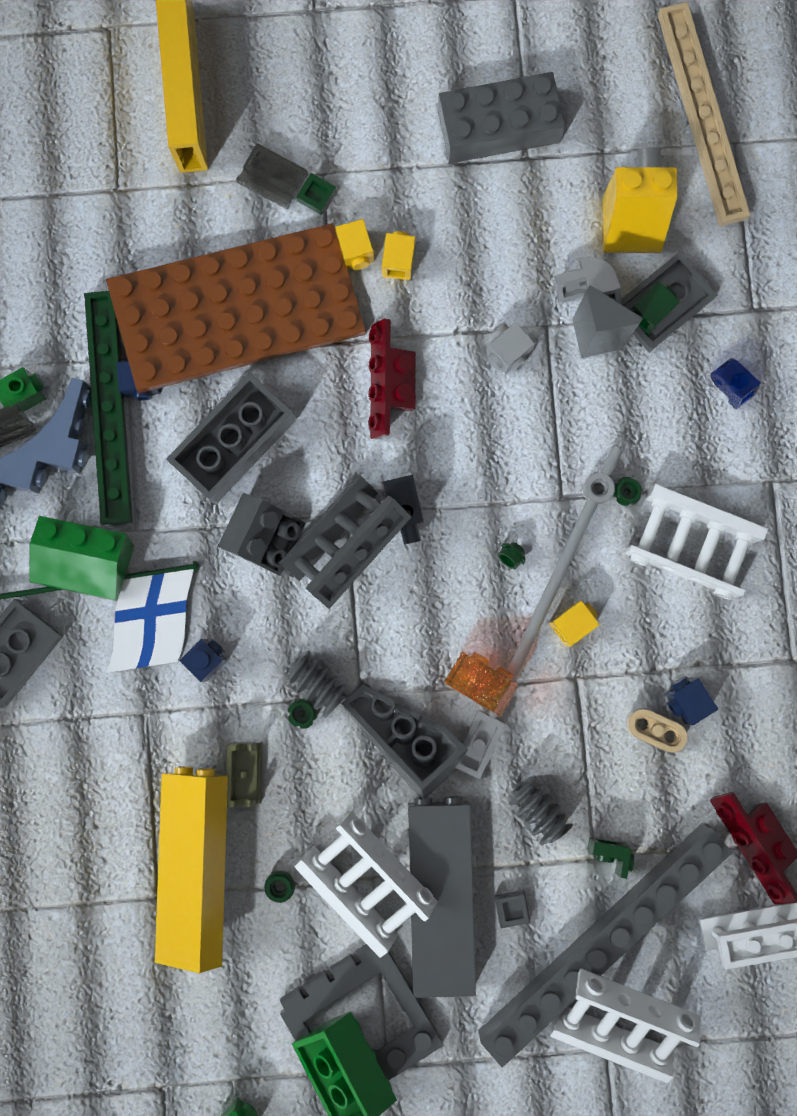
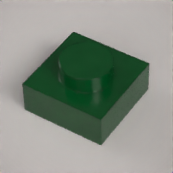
[296,173,336,215]

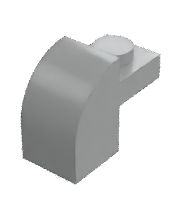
[554,258,622,305]

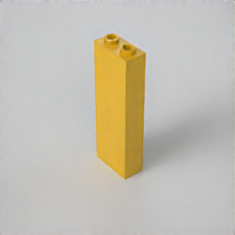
[156,0,208,173]
[155,766,228,973]

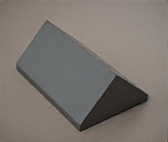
[572,285,643,358]

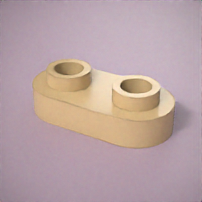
[627,709,687,753]

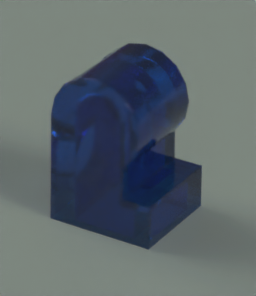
[710,358,761,410]

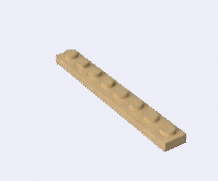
[658,2,750,227]

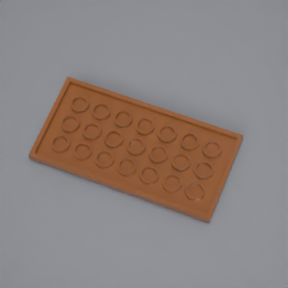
[106,223,366,394]

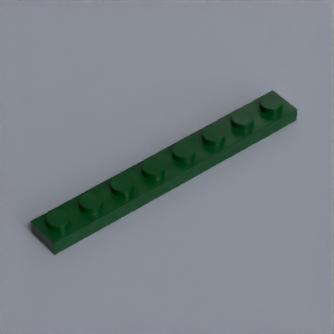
[84,291,133,526]

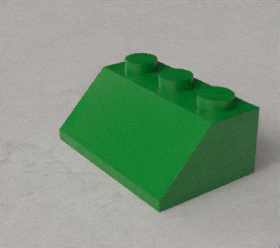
[29,516,134,601]
[291,1011,397,1116]

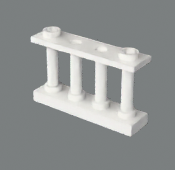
[624,484,768,600]
[294,811,438,958]
[698,902,797,970]
[550,969,701,1083]

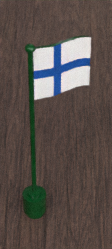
[0,561,200,673]

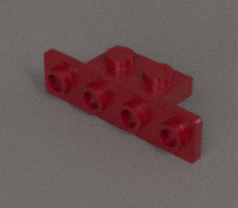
[368,318,416,440]
[710,792,797,905]

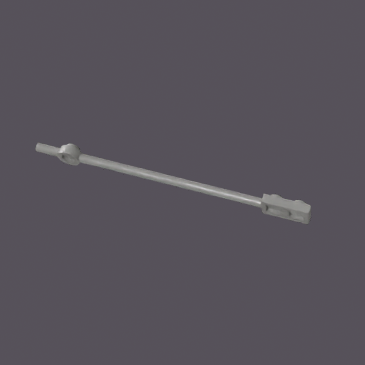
[455,446,623,779]

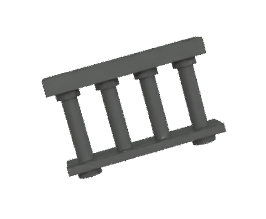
[279,474,411,609]

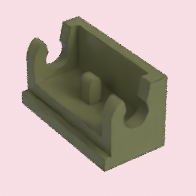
[226,742,262,807]

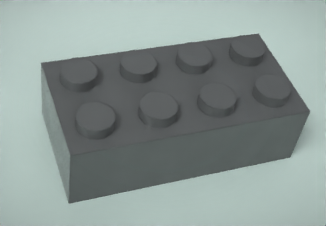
[438,72,565,164]
[166,372,296,505]

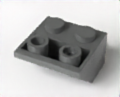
[217,493,305,576]

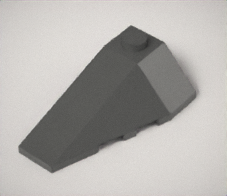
[341,684,468,799]

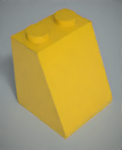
[603,167,677,253]

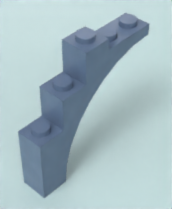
[0,378,92,507]

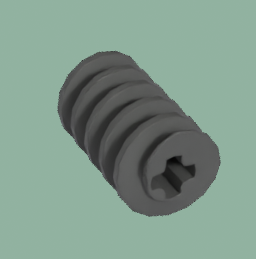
[284,651,348,718]
[509,775,573,846]

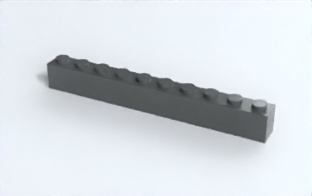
[478,823,733,1068]

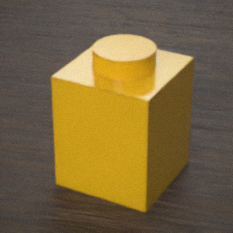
[335,219,374,270]
[382,231,415,281]
[548,601,600,647]

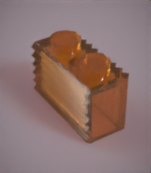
[444,652,519,717]

